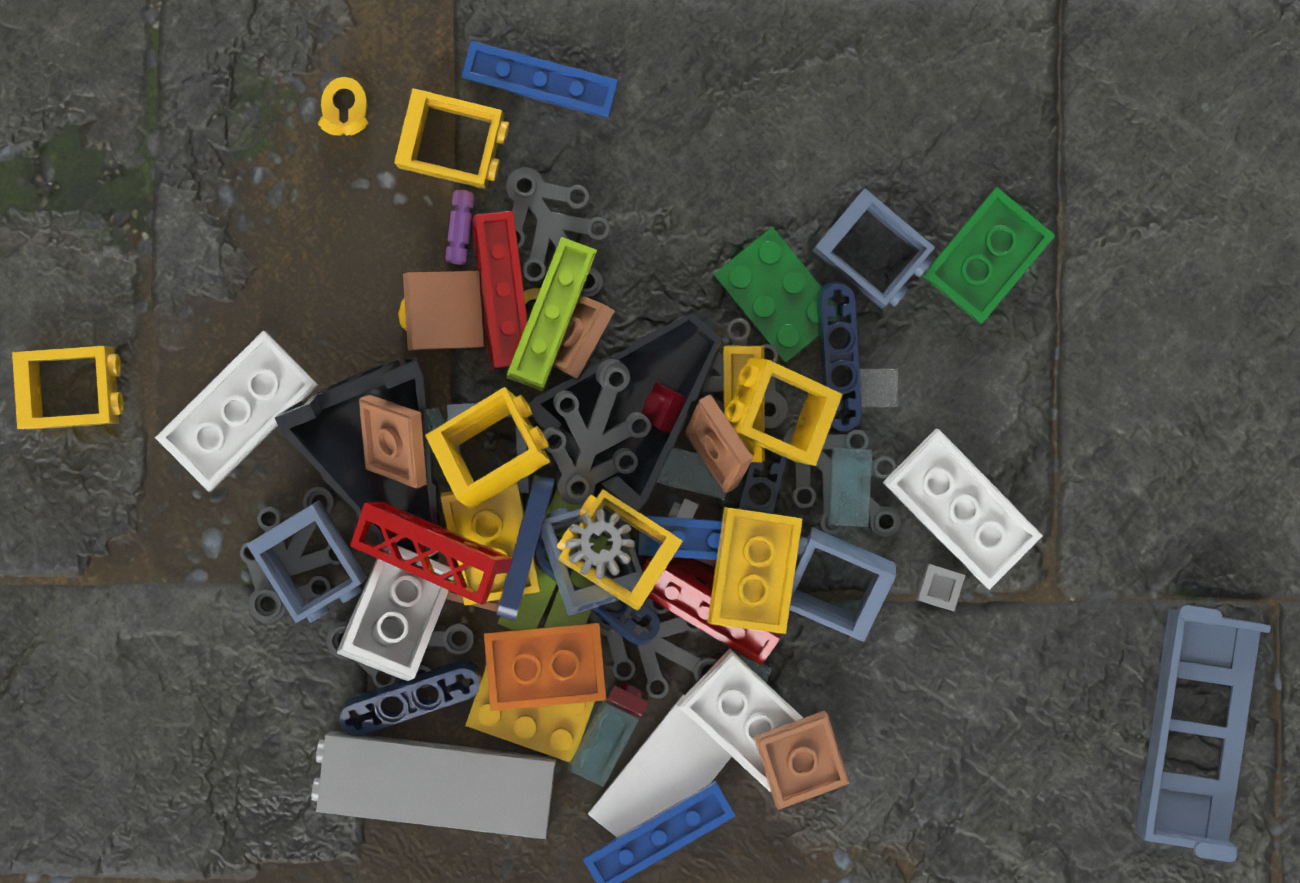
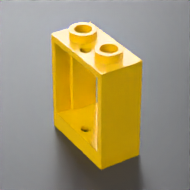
[394,88,509,190]
[12,346,124,430]
[725,357,843,466]
[425,387,550,510]
[557,489,683,611]

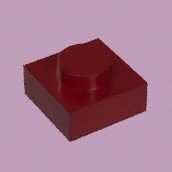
[641,382,687,433]
[605,683,649,718]

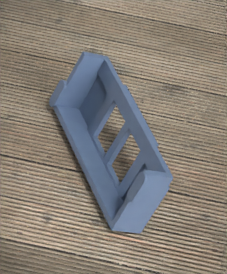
[1135,605,1271,862]

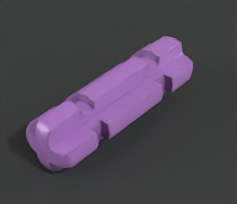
[445,190,474,265]

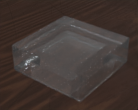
[859,369,898,407]

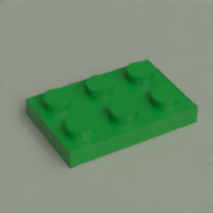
[922,187,1056,324]
[713,227,842,363]

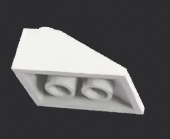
[337,546,454,681]

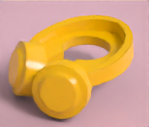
[318,77,369,136]

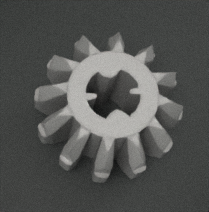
[565,509,635,579]

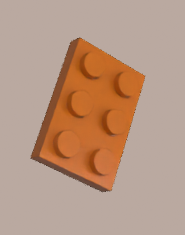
[484,623,606,711]

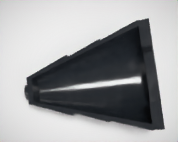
[528,313,722,512]
[275,357,440,559]

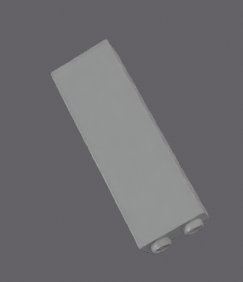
[311,731,556,839]

